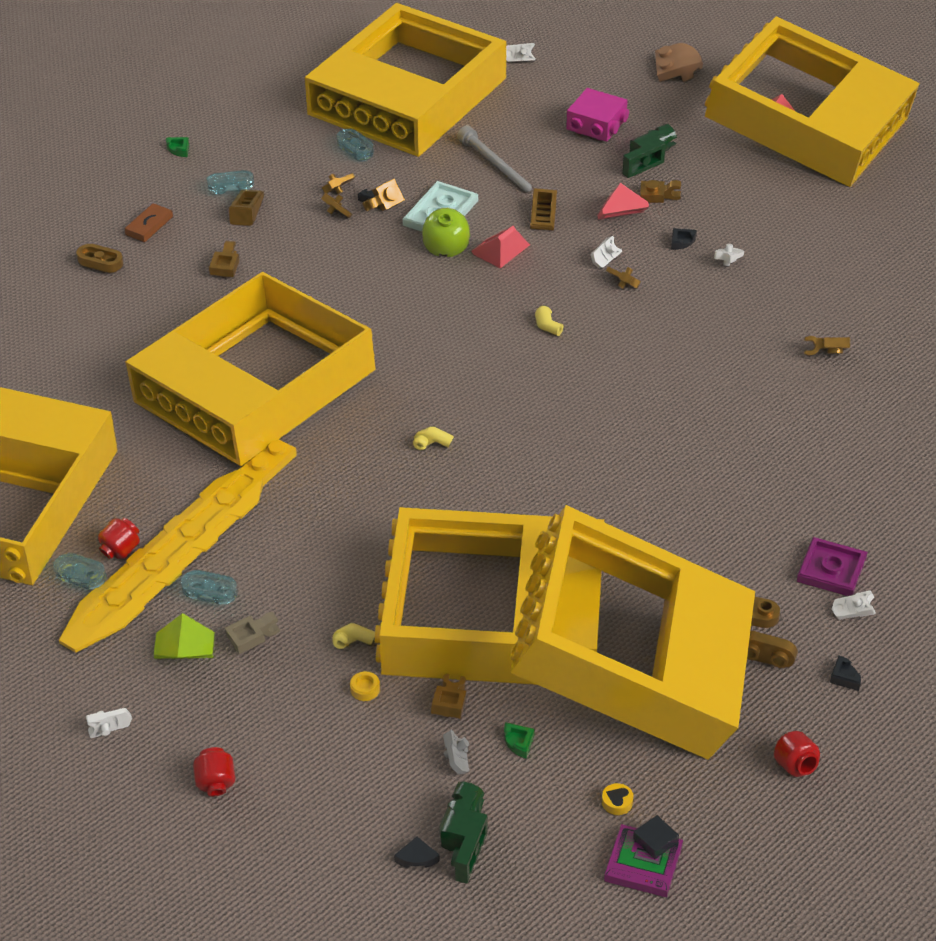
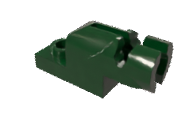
[622,124,677,178]
[439,781,488,884]

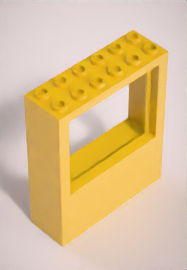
[305,3,506,157]
[705,16,920,187]
[125,272,376,466]
[0,387,118,586]
[510,505,755,760]
[375,507,605,685]

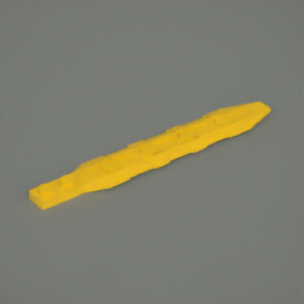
[59,439,297,653]

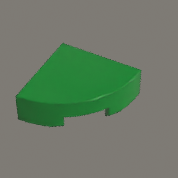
[166,137,189,157]
[504,722,535,759]

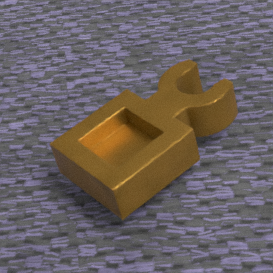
[431,673,467,719]

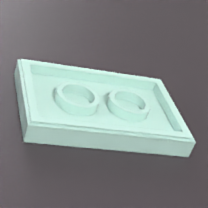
[403,181,478,232]

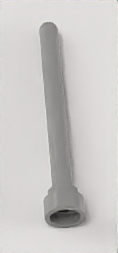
[457,125,532,192]

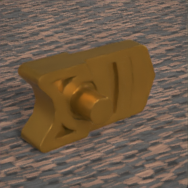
[321,173,355,194]
[321,193,352,218]
[606,266,641,289]

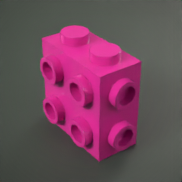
[566,88,629,142]

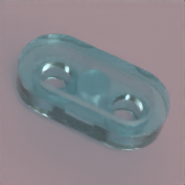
[337,129,374,161]
[207,170,254,194]
[53,553,107,589]
[181,570,238,605]

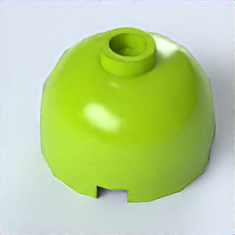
[422,208,470,257]

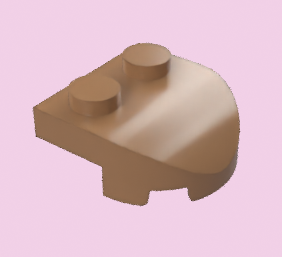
[655,43,703,82]

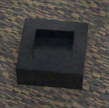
[633,815,679,859]

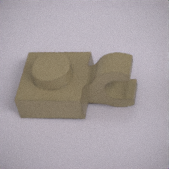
[225,612,280,654]

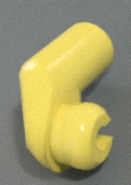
[535,306,564,336]
[413,427,454,450]
[332,623,375,649]

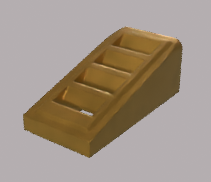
[530,188,557,231]
[229,190,264,226]

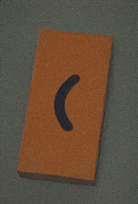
[124,203,173,242]

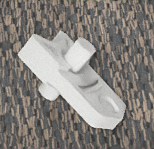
[506,43,535,62]
[591,236,622,268]
[714,244,744,266]
[832,590,876,620]
[86,708,132,738]

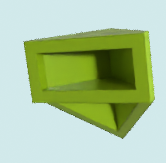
[154,613,215,659]

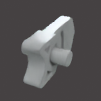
[443,730,469,774]

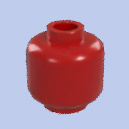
[98,517,140,559]
[774,731,820,777]
[193,747,236,796]

